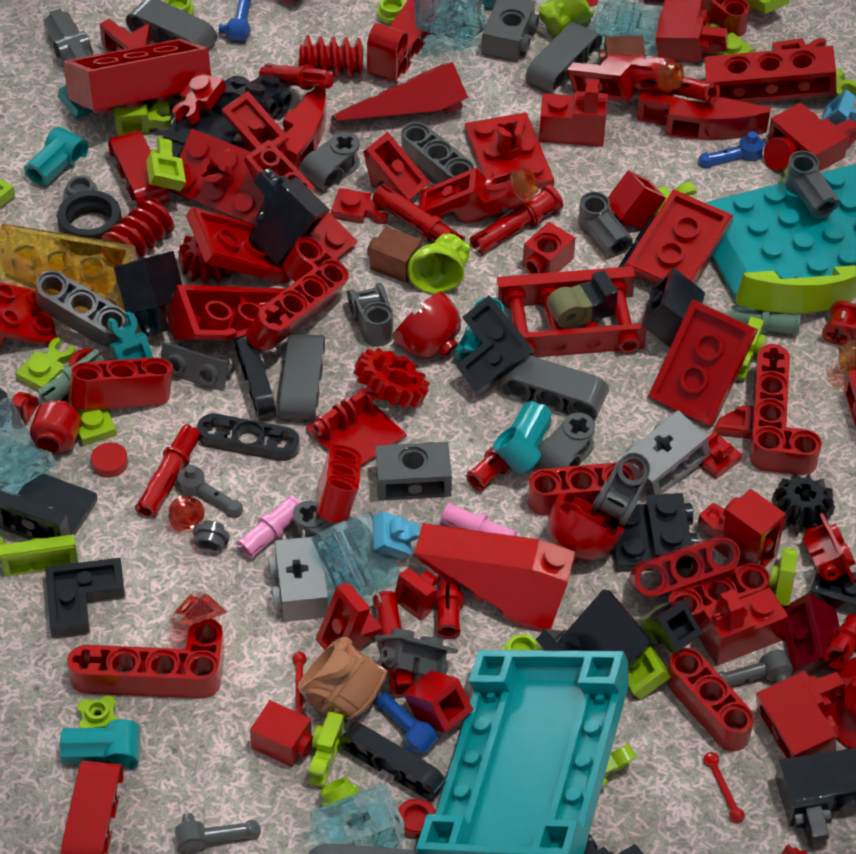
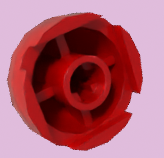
[392,291,462,359]
[547,493,624,563]

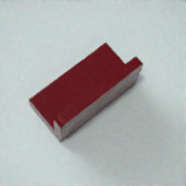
[783,593,840,675]

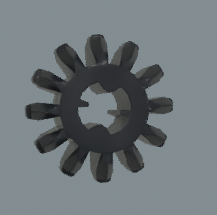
[771,472,835,535]

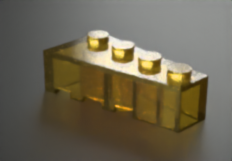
[0,223,137,311]

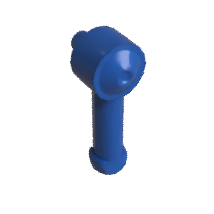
[219,0,251,42]
[698,131,764,168]
[376,692,439,755]

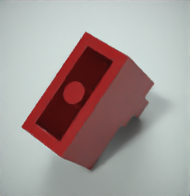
[655,0,728,62]
[539,78,608,147]
[768,103,856,172]
[698,488,786,567]
[698,588,789,666]
[756,671,845,759]

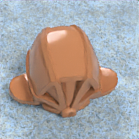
[298,637,388,720]

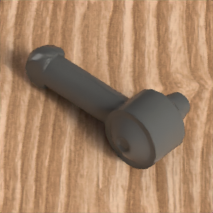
[177,465,243,518]
[718,649,793,687]
[175,813,261,854]

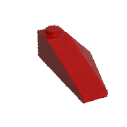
[332,62,468,120]
[166,285,287,340]
[413,523,575,632]

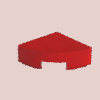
[8,392,39,427]
[715,406,753,439]

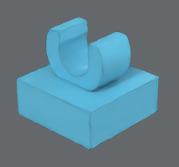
[821,89,856,125]
[373,511,419,560]

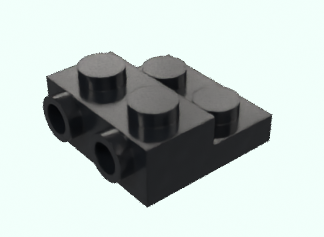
[211,74,292,117]
[609,493,699,572]

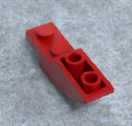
[278,87,326,171]
[637,90,771,140]
[244,140,358,259]

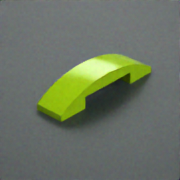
[735,265,856,313]

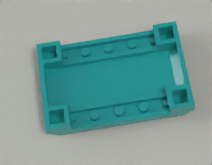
[706,164,856,308]
[416,650,628,854]

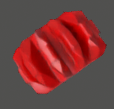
[178,236,232,285]

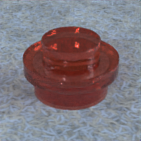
[168,495,205,531]

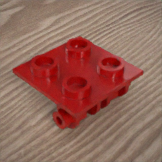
[306,388,407,466]

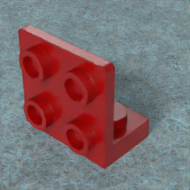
[0,282,57,347]

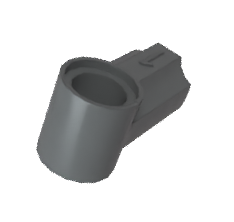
[784,150,840,219]
[578,191,633,258]

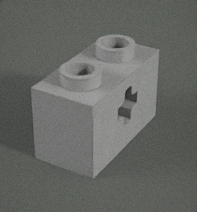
[623,410,711,495]
[269,536,328,622]

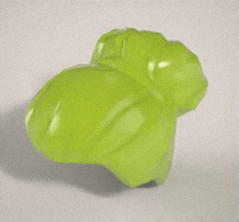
[538,0,595,36]
[408,233,472,294]

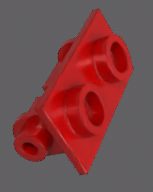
[803,513,856,582]

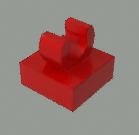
[699,431,742,479]
[395,568,440,621]

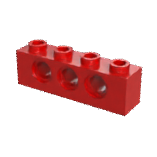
[705,45,837,103]

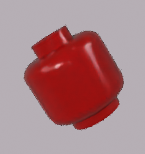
[29,401,82,455]

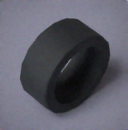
[57,190,122,253]

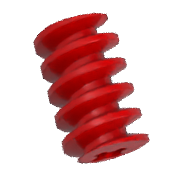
[299,35,364,79]
[100,197,175,264]

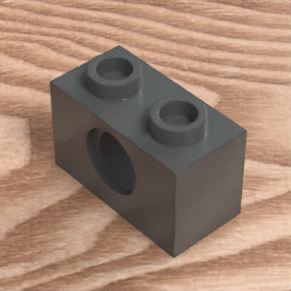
[482,0,539,62]
[375,442,452,501]

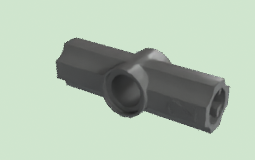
[43,9,93,68]

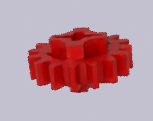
[353,348,430,409]

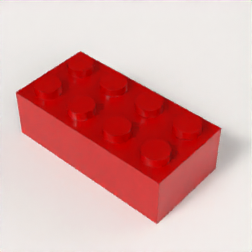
[63,38,211,114]

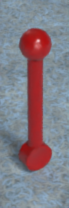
[292,652,307,715]
[703,752,745,823]

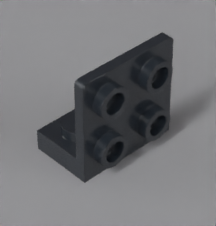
[0,471,98,540]
[536,589,652,671]

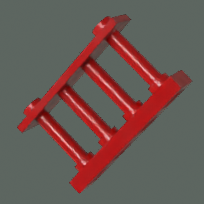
[496,266,647,357]

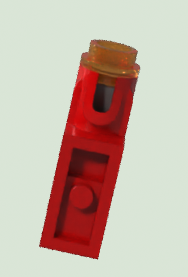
[567,53,684,102]
[419,167,538,224]

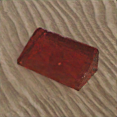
[170,591,227,627]

